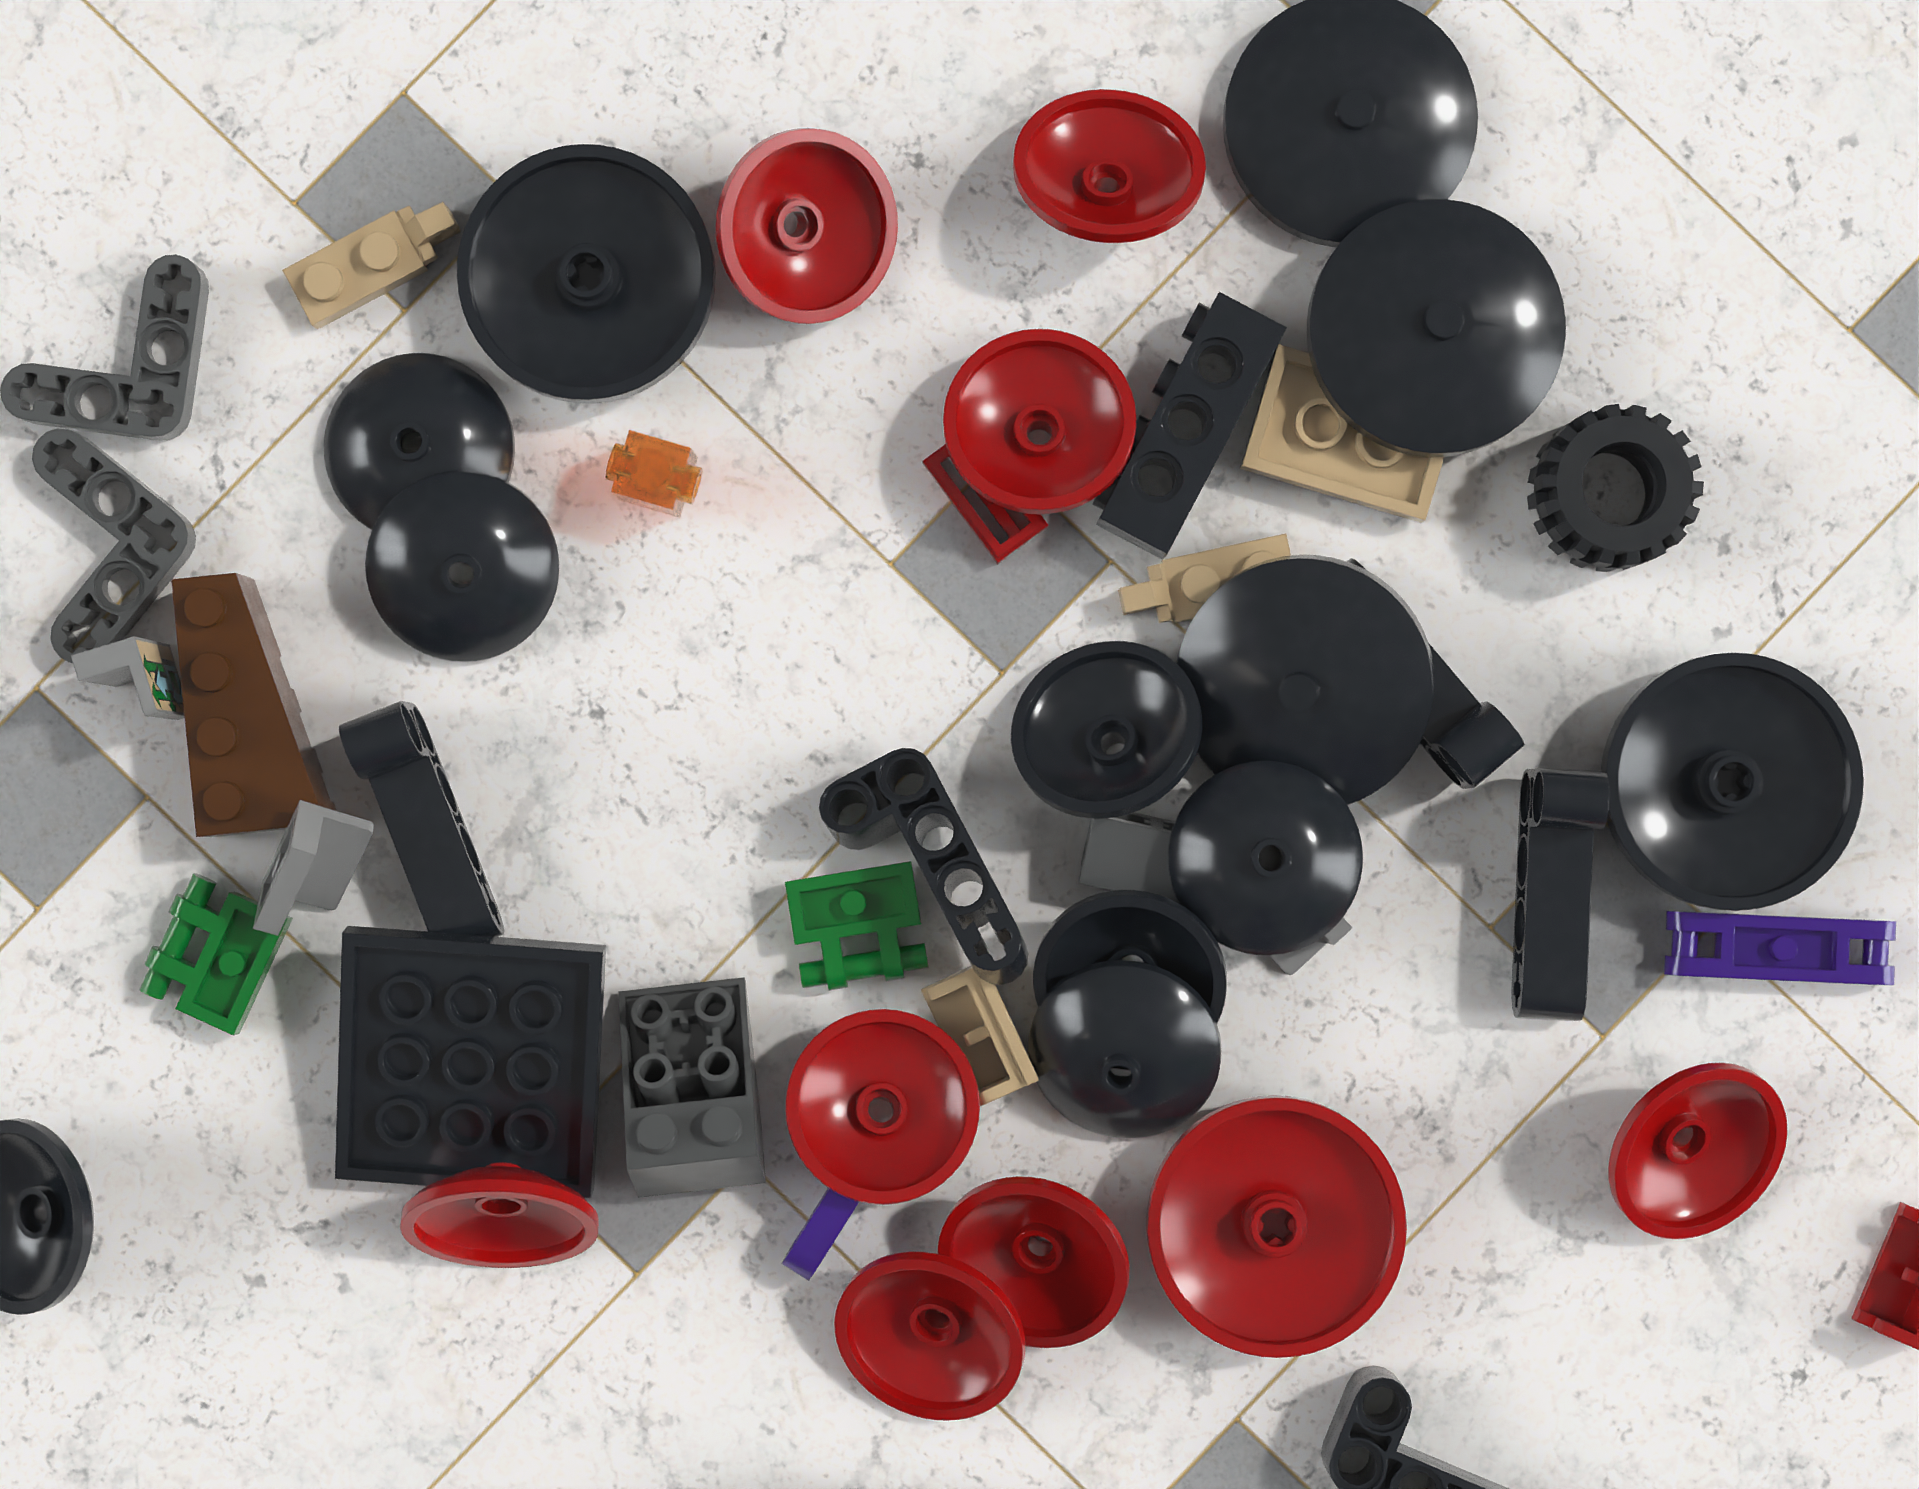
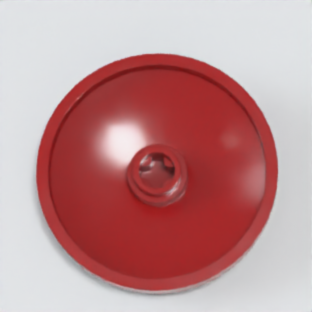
[1146,1095,1407,1358]

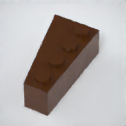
[171,573,337,837]

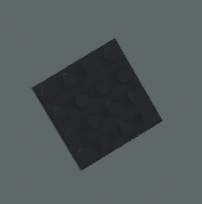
[335,926,606,1198]

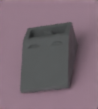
[618,977,766,1198]

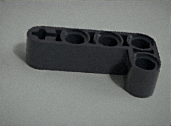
[1347,558,1525,789]
[339,701,504,937]
[819,748,1029,985]
[1511,768,1610,1021]
[1321,1365,1509,1489]

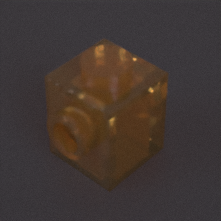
[605,430,703,518]

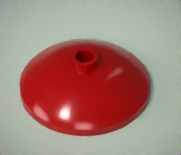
[1013,89,1206,243]
[716,128,898,324]
[943,329,1136,514]
[785,1009,980,1205]
[1608,1063,1787,1239]
[400,1163,599,1268]
[938,1176,1130,1348]
[834,1252,1025,1421]

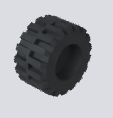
[1527,404,1704,572]

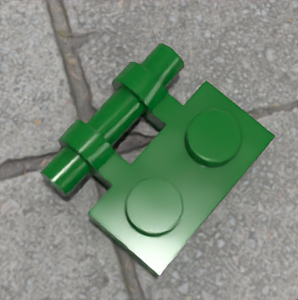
[785,861,929,991]
[139,873,293,1036]

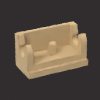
[921,966,1039,1106]

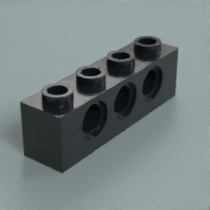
[1092,292,1287,560]

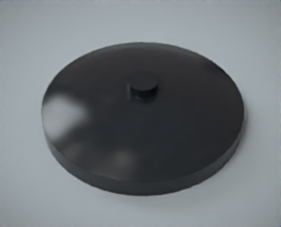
[1223,0,1478,247]
[457,144,716,403]
[1307,199,1566,457]
[1177,555,1435,805]
[1601,653,1864,911]

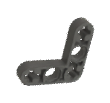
[0,254,209,441]
[32,428,196,663]

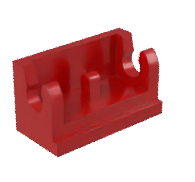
[1851,1202,1919,1350]

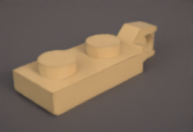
[282,202,461,329]
[1118,533,1291,624]

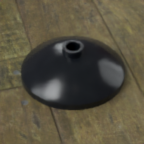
[324,353,515,530]
[365,470,559,662]
[1011,641,1202,819]
[1168,761,1363,955]
[1033,890,1227,1070]
[1028,960,1221,1138]
[0,1118,94,1315]

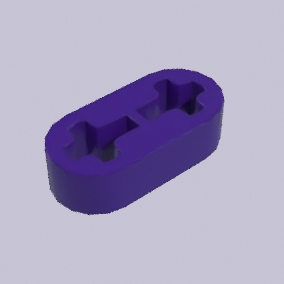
[781,1188,859,1281]

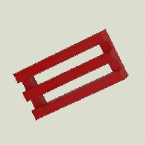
[922,444,1049,565]

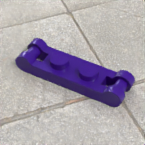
[1664,911,1897,985]

